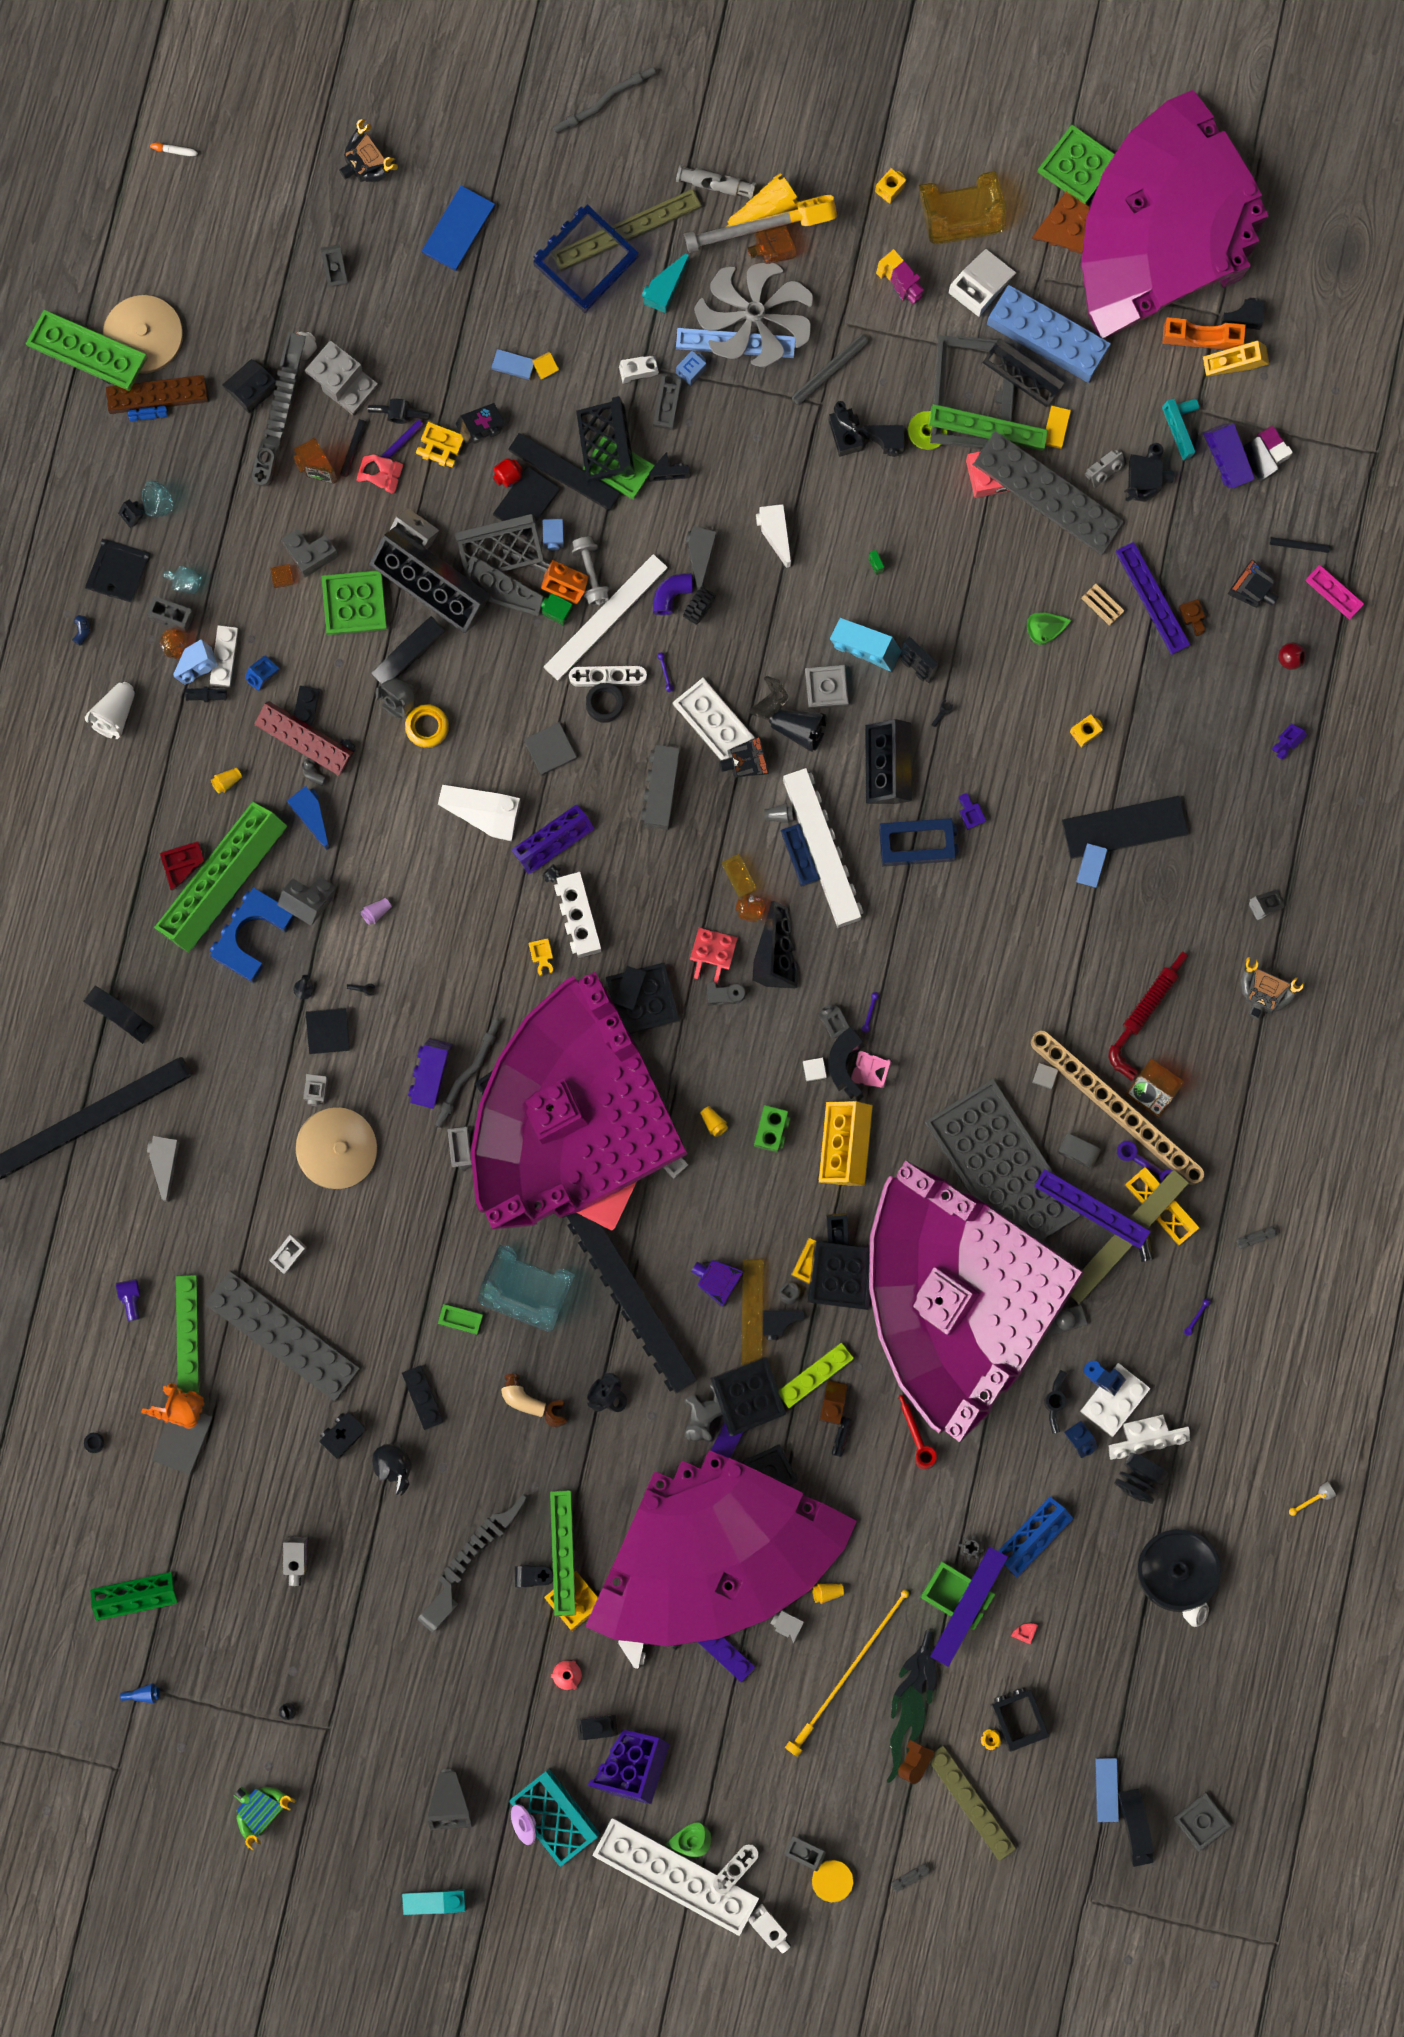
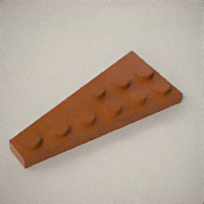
[1032,191,1090,254]

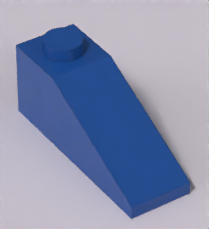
[287,786,330,850]

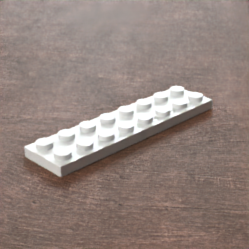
[592,1818,759,1936]

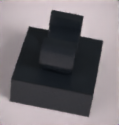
[118,499,145,528]

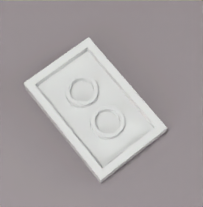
[1080,1363,1151,1437]

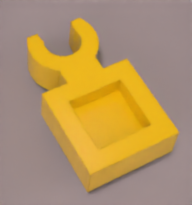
[529,938,553,976]

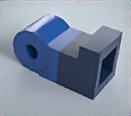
[1084,1361,1126,1396]

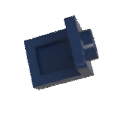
[1064,1421,1098,1458]

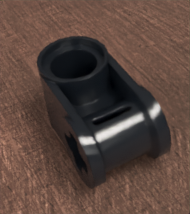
[514,1566,553,1587]

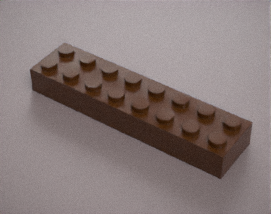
[106,375,208,414]

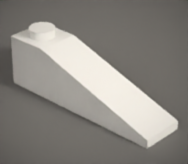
[438,785,521,841]

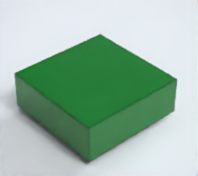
[868,550,884,575]

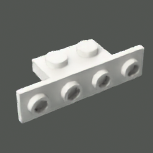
[1109,1415,1190,1460]

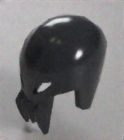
[372,1444,411,1496]

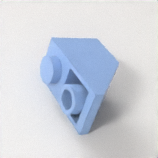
[174,639,218,685]

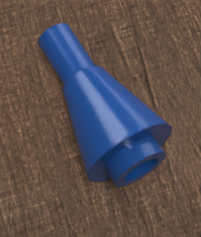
[120,1683,160,1704]

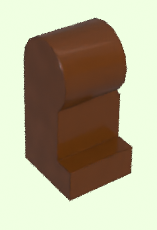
[898,1740,935,1784]

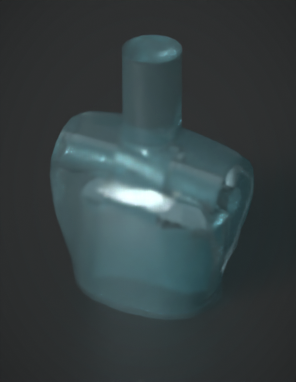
[163,566,201,594]

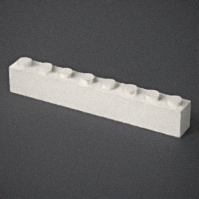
[783,768,863,928]

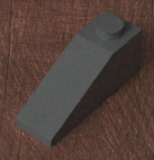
[685,526,716,591]

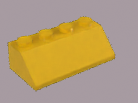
[819,1101,873,1186]

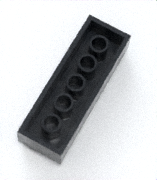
[369,527,491,633]

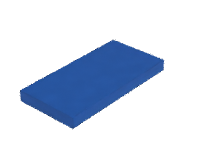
[422,186,495,271]

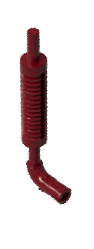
[1108,952,1188,1081]

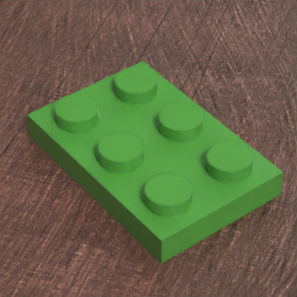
[583,437,655,500]

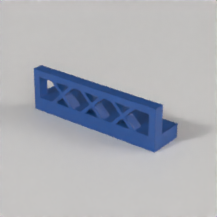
[998,1496,1073,1578]

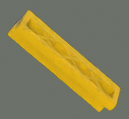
[1125,1167,1199,1245]

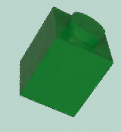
[541,593,573,626]

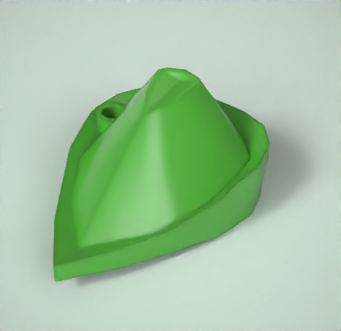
[1027,613,1071,645]
[665,1823,711,1857]

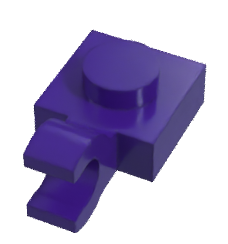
[1272,723,1307,760]
[958,793,986,830]

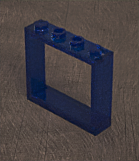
[533,204,639,313]

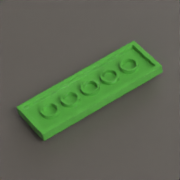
[26,310,148,391]

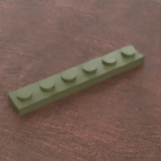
[930,1745,1016,1861]

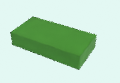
[438,1304,483,1335]

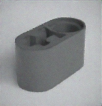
[1058,1134,1101,1169]

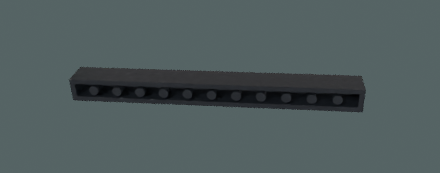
[562,1213,697,1394]

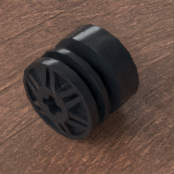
[1114,1453,1169,1504]

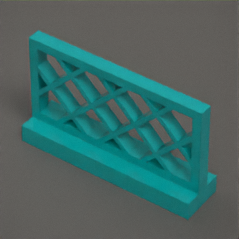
[509,1769,600,1867]

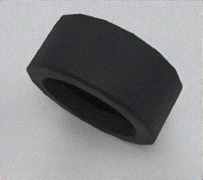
[586,683,623,723]

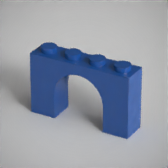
[210,887,296,983]

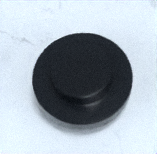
[542,864,561,883]
[84,1433,105,1453]

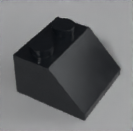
[222,359,278,413]

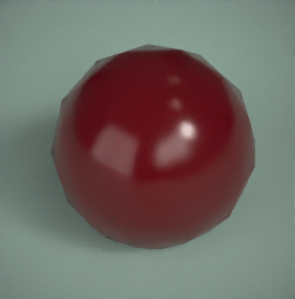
[1278,642,1306,670]

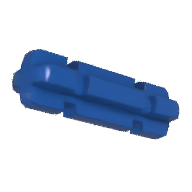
[128,406,167,422]

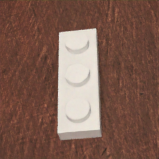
[210,626,238,688]

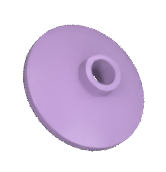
[511,1804,536,1845]

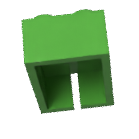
[919,1562,995,1630]

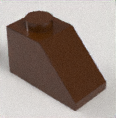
[819,1381,847,1425]

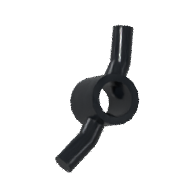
[367,399,429,424]
[1044,1370,1067,1434]

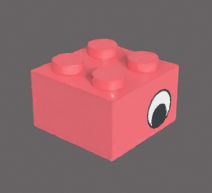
[966,451,1009,498]

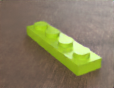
[778,1343,854,1409]

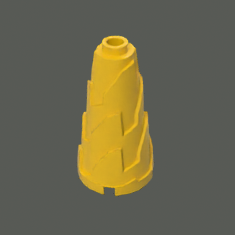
[726,173,800,236]

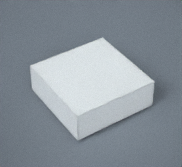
[803,1058,826,1082]

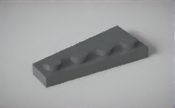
[466,555,544,616]

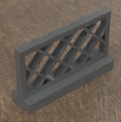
[455,514,544,576]

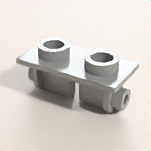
[1085,450,1125,488]

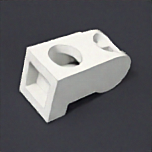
[619,356,659,383]

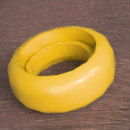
[405,704,449,748]

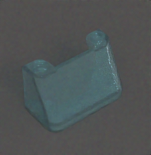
[478,1244,575,1331]

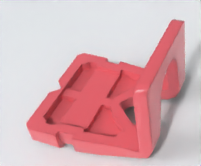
[357,455,403,494]

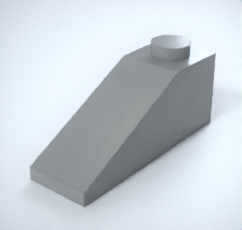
[147,1136,179,1202]

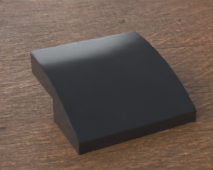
[306,1008,350,1054]

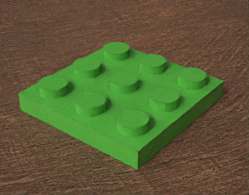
[1037,125,1115,204]
[321,571,387,636]

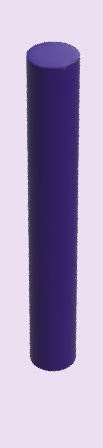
[381,419,424,459]

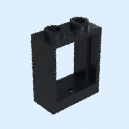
[991,1687,1049,1752]

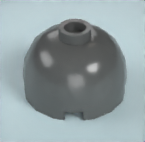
[375,678,415,718]

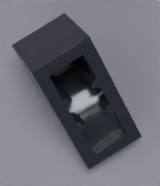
[1221,298,1264,330]
[863,425,904,457]
[762,1310,804,1340]

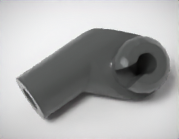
[302,758,326,786]

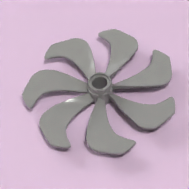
[694,262,813,367]

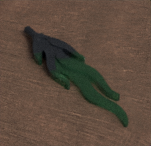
[887,1630,937,1783]

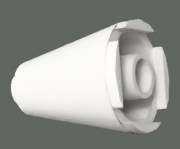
[85,682,135,739]

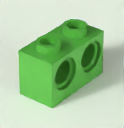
[754,1105,790,1152]

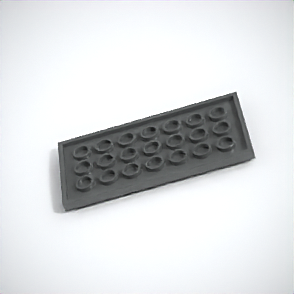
[924,1079,1080,1241]

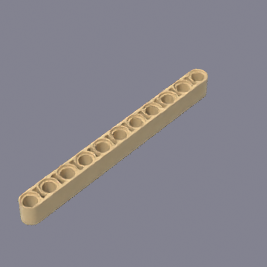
[1031,1031,1204,1185]

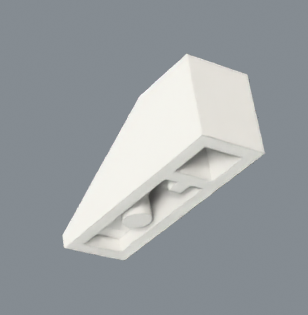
[756,504,791,568]

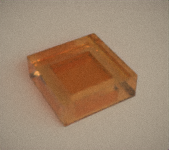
[270,564,294,588]

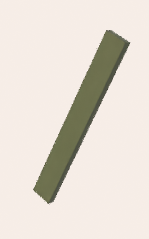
[552,189,702,272]
[1070,1169,1189,1304]

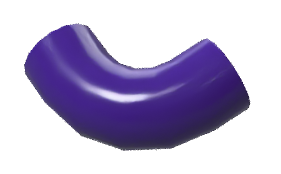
[653,573,693,615]

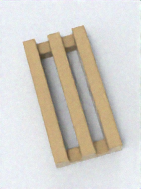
[1081,584,1124,626]

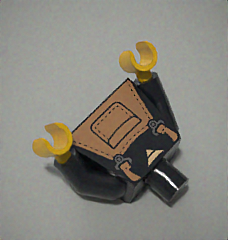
[339,119,398,182]

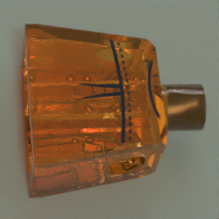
[747,225,796,264]

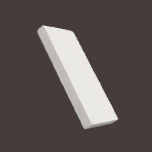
[673,678,754,760]

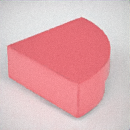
[1011,1623,1038,1644]

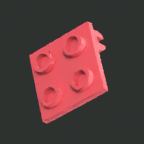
[690,928,738,984]

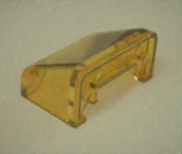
[919,171,1006,244]

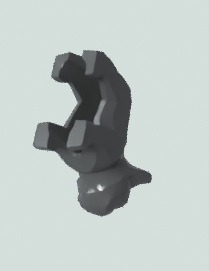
[684,1384,722,1443]

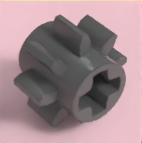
[958,1535,984,1561]

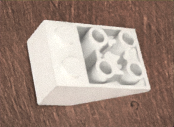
[949,249,1016,317]

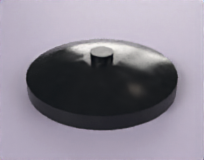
[1137,1529,1221,1612]

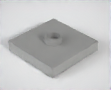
[805,665,849,709]

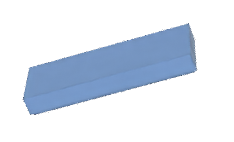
[1095,1758,1119,1822]

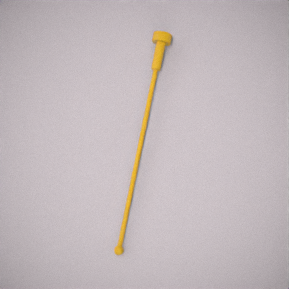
[785,1590,909,1757]

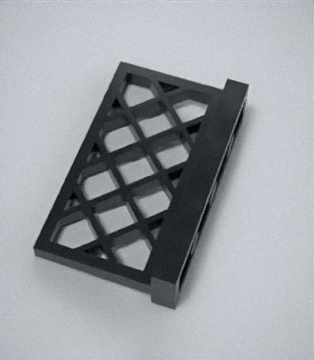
[576,396,635,483]

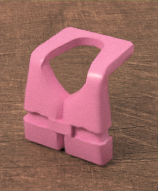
[851,1051,892,1088]

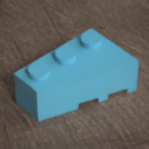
[830,618,901,672]

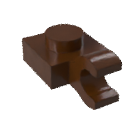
[1179,599,1205,636]

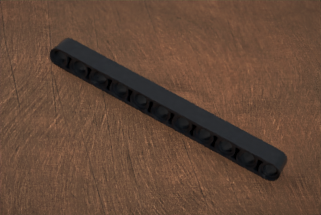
[0,1057,192,1180]

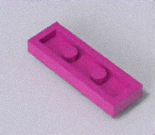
[1305,565,1364,620]

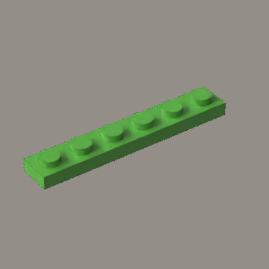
[928,404,1047,451]
[176,1275,199,1397]
[550,1491,576,1617]

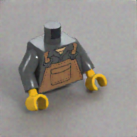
[1240,957,1304,1020]

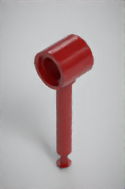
[898,1395,937,1470]

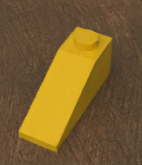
[1203,341,1269,376]

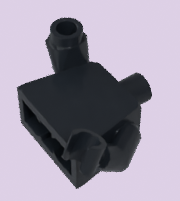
[1124,443,1174,502]

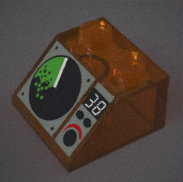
[293,437,337,484]
[1126,1059,1184,1117]

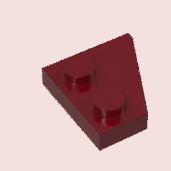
[160,841,205,891]

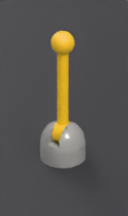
[1289,1482,1336,1516]

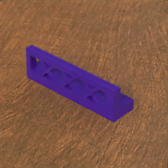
[511,804,594,874]

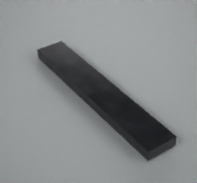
[508,433,620,511]

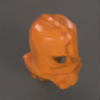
[141,1383,204,1429]

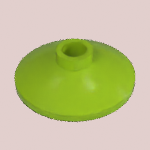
[908,411,947,450]

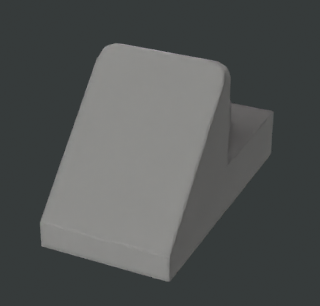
[269,1233,307,1274]

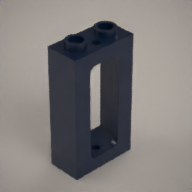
[879,818,958,867]

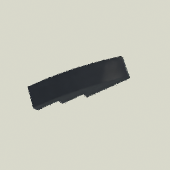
[371,616,445,684]

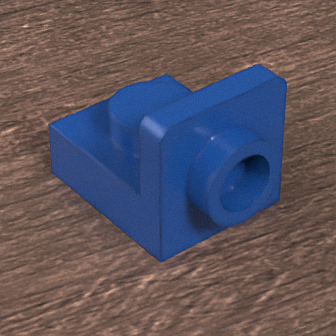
[245,655,279,691]

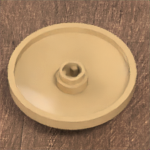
[103,295,183,373]
[296,1108,377,1189]

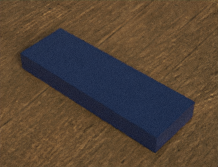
[780,824,820,887]

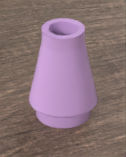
[361,898,392,925]

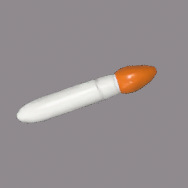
[150,142,198,157]

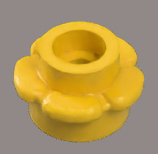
[981,1729,1001,1750]

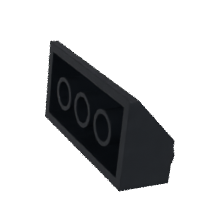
[865,719,912,804]

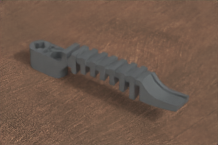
[252,332,306,486]
[417,1494,527,1633]

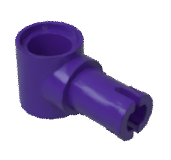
[116,1279,140,1321]

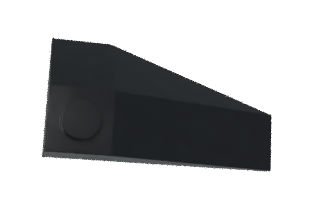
[752,901,798,989]

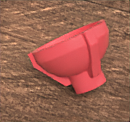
[551,1660,582,1690]

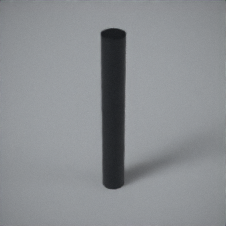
[340,419,366,477]
[1269,537,1330,553]

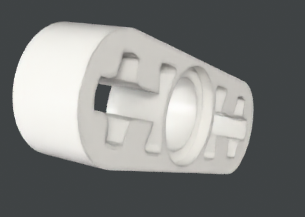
[711,1845,758,1896]

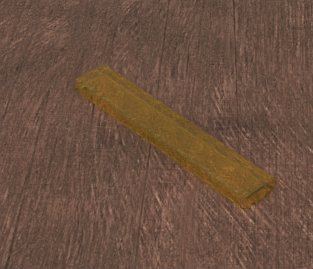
[741,1259,763,1365]

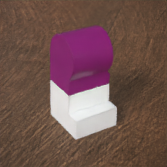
[1257,426,1293,466]

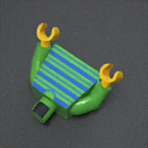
[233,1786,295,1850]

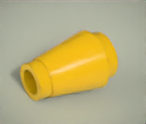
[211,768,242,793]
[700,1106,728,1137]
[812,1584,844,1604]

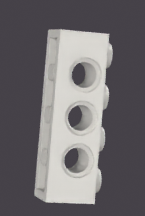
[554,872,601,958]

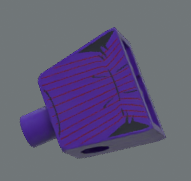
[691,1260,743,1307]

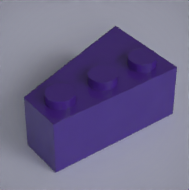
[1202,424,1254,488]
[408,1038,453,1109]

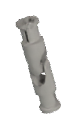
[676,164,756,200]

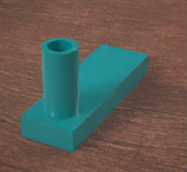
[1162,399,1199,461]

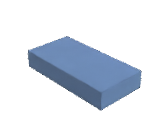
[492,349,534,380]
[1076,843,1107,887]

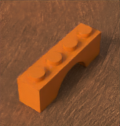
[1162,317,1245,350]

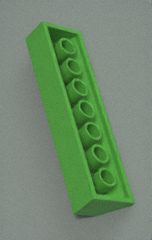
[154,802,287,953]

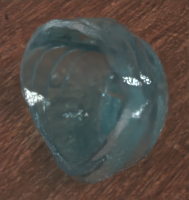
[142,480,174,517]

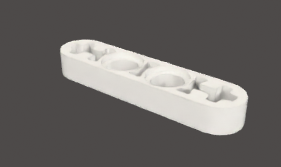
[569,666,647,687]

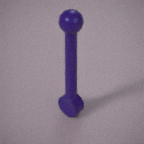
[657,652,674,692]
[861,992,879,1033]
[1184,1299,1211,1336]

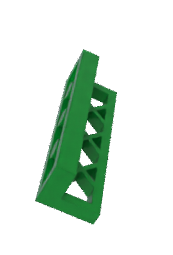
[90,1572,178,1621]

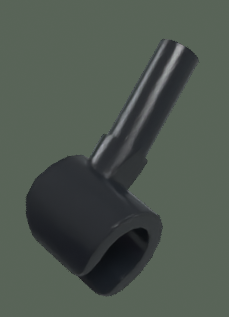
[931,700,953,727]
[347,984,375,997]

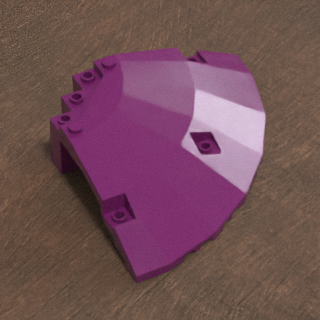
[1080,90,1269,339]
[585,1450,856,1646]

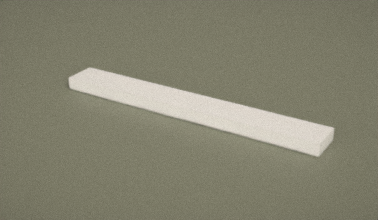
[544,554,668,681]

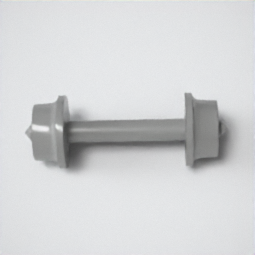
[572,536,609,605]

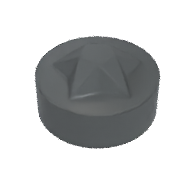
[779,1282,800,1304]

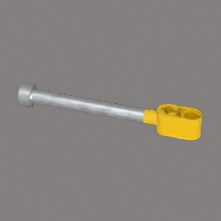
[684,195,837,253]

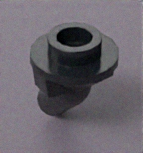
[293,975,314,1000]

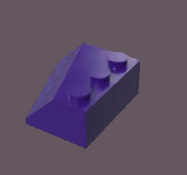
[588,1730,670,1804]

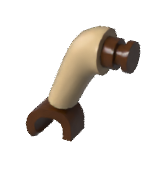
[501,1374,567,1427]

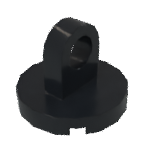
[587,1373,627,1412]

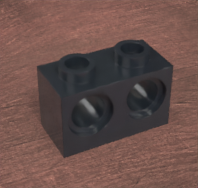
[828,408,865,457]

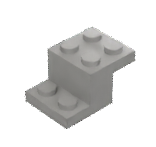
[305,341,378,415]

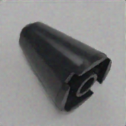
[769,709,827,752]

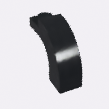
[83,986,155,1044]
[829,1027,865,1102]
[1118,1789,1154,1867]

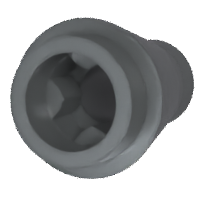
[764,803,794,823]

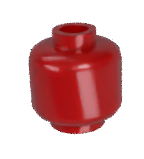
[492,458,523,488]

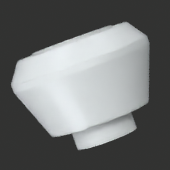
[1182,1603,1209,1627]

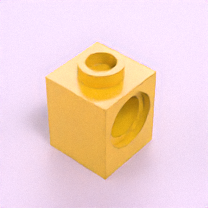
[875,168,906,204]
[1070,714,1103,748]

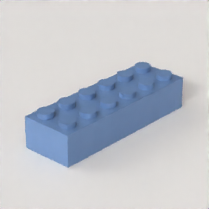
[987,285,1111,383]

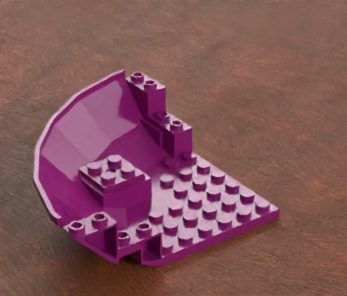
[471,972,688,1229]
[869,1161,1084,1442]

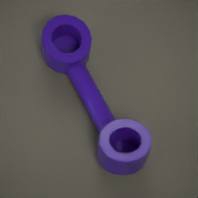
[1117,1141,1172,1184]

